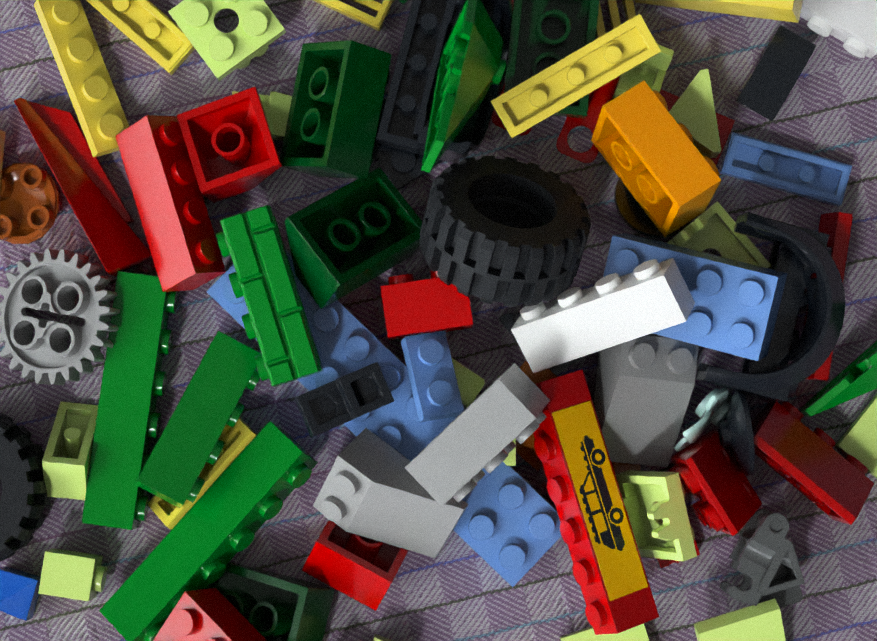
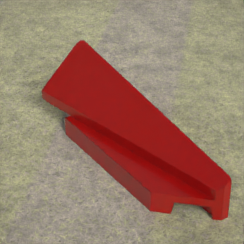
[14,98,152,276]

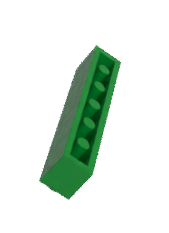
[82,271,179,530]
[99,421,318,641]

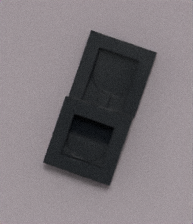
[737,24,816,122]
[294,362,394,438]

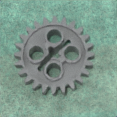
[0,248,120,385]

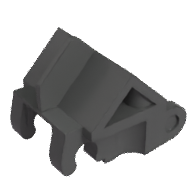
[719,509,805,608]

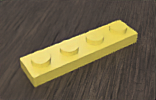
[34,0,129,158]
[490,14,661,139]

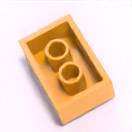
[591,80,721,238]

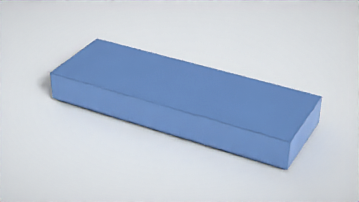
[719,132,852,207]

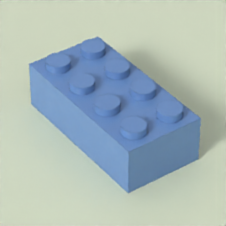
[603,233,788,361]

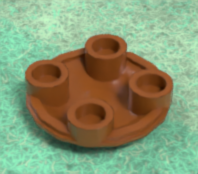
[0,162,59,244]

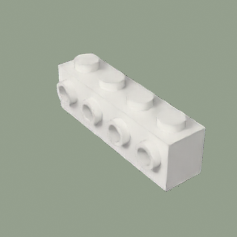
[511,258,695,373]

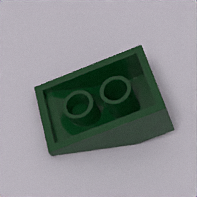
[205,561,335,641]

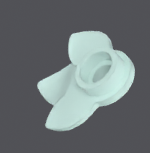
[674,387,733,451]

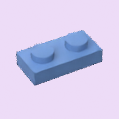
[401,330,464,423]

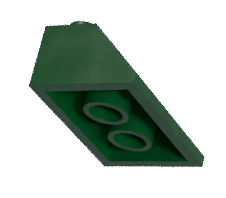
[285,167,422,309]

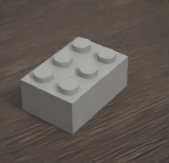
[405,363,550,507]

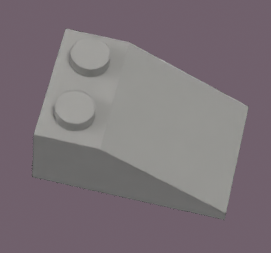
[594,335,698,467]
[313,428,469,558]

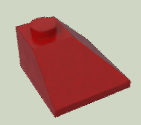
[177,86,282,203]

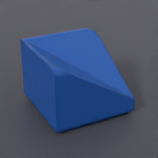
[0,566,41,621]

